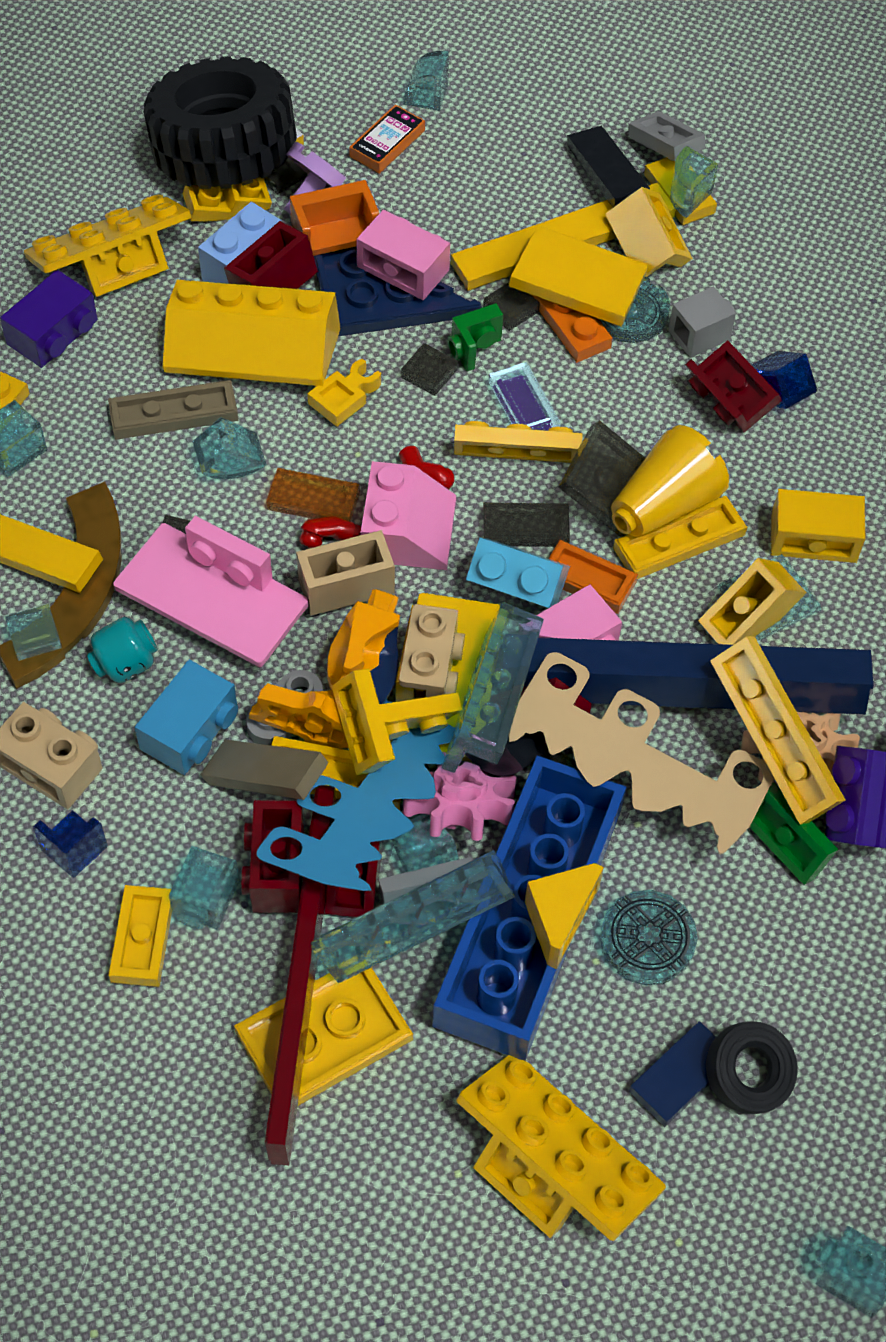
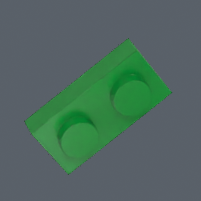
[750,782,839,885]

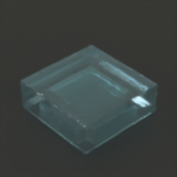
[5,604,62,661]

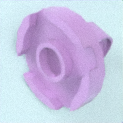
[284,142,346,215]

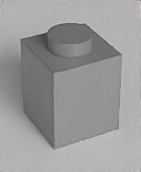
[668,286,736,358]

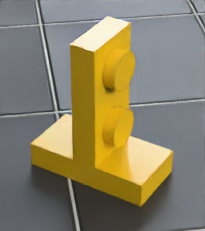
[331,669,463,776]

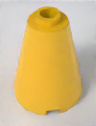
[611,425,729,537]

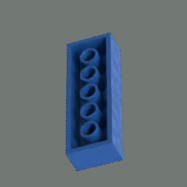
[432,755,626,1061]

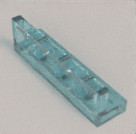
[441,602,544,773]
[311,850,515,983]

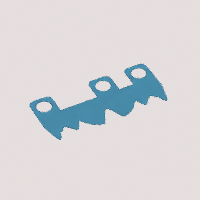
[257,701,472,891]

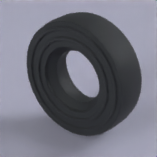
[706,1021,798,1114]

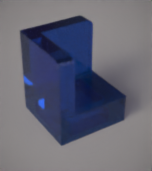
[33,810,108,879]

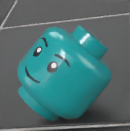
[87,616,158,684]

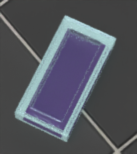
[489,362,561,431]

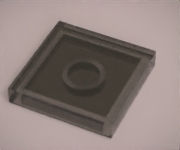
[558,420,645,537]

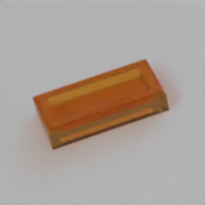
[266,468,360,522]

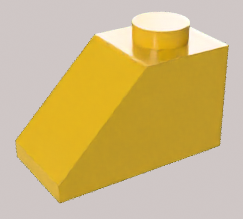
[698,558,807,645]

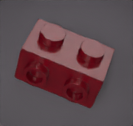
[685,340,782,433]

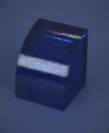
[752,351,818,409]

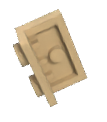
[399,604,465,697]

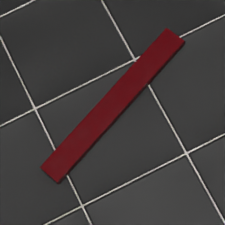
[265,785,337,1166]

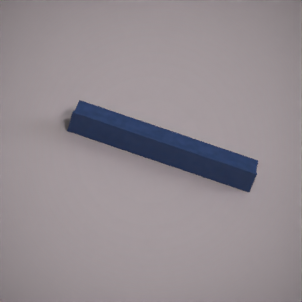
[501,636,874,715]

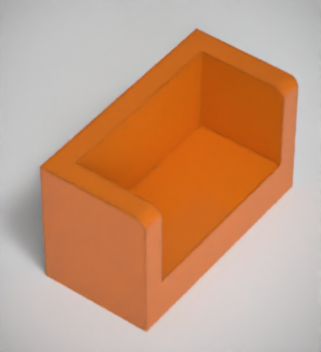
[290,180,379,256]

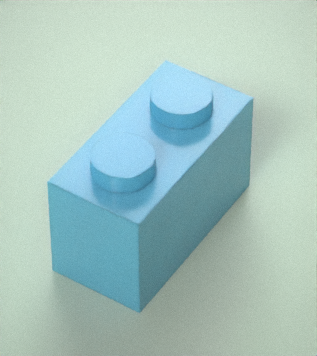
[466,538,570,608]

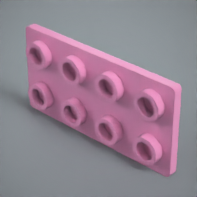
[113,516,309,667]

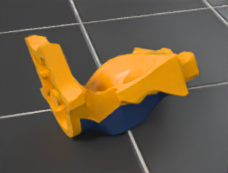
[249,589,400,749]

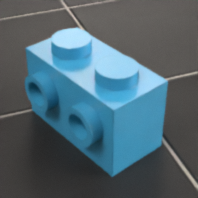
[134,659,238,775]

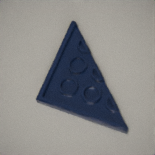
[314,246,482,336]

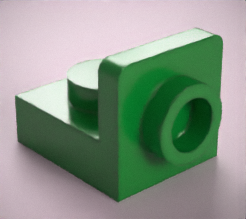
[447,303,503,372]

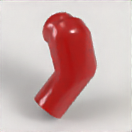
[399,446,455,490]
[299,516,361,548]

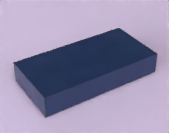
[629,1021,716,1127]

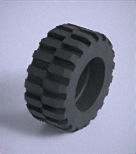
[143,56,297,189]

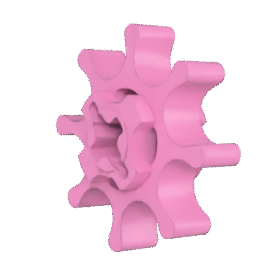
[403,752,516,841]

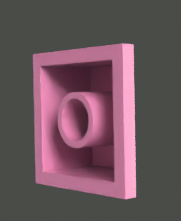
[361,461,456,570]

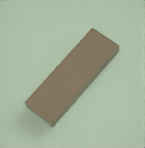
[108,380,239,440]
[200,739,329,800]

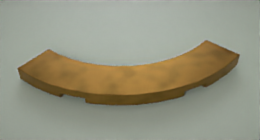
[0,481,122,689]

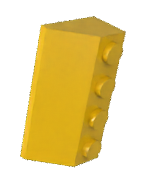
[163,280,341,386]

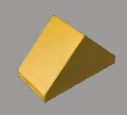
[525,863,604,969]

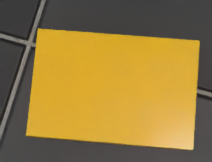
[509,225,649,327]
[234,954,413,1106]

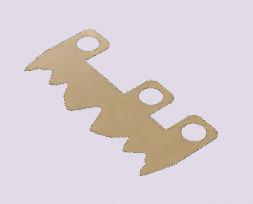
[509,652,774,855]

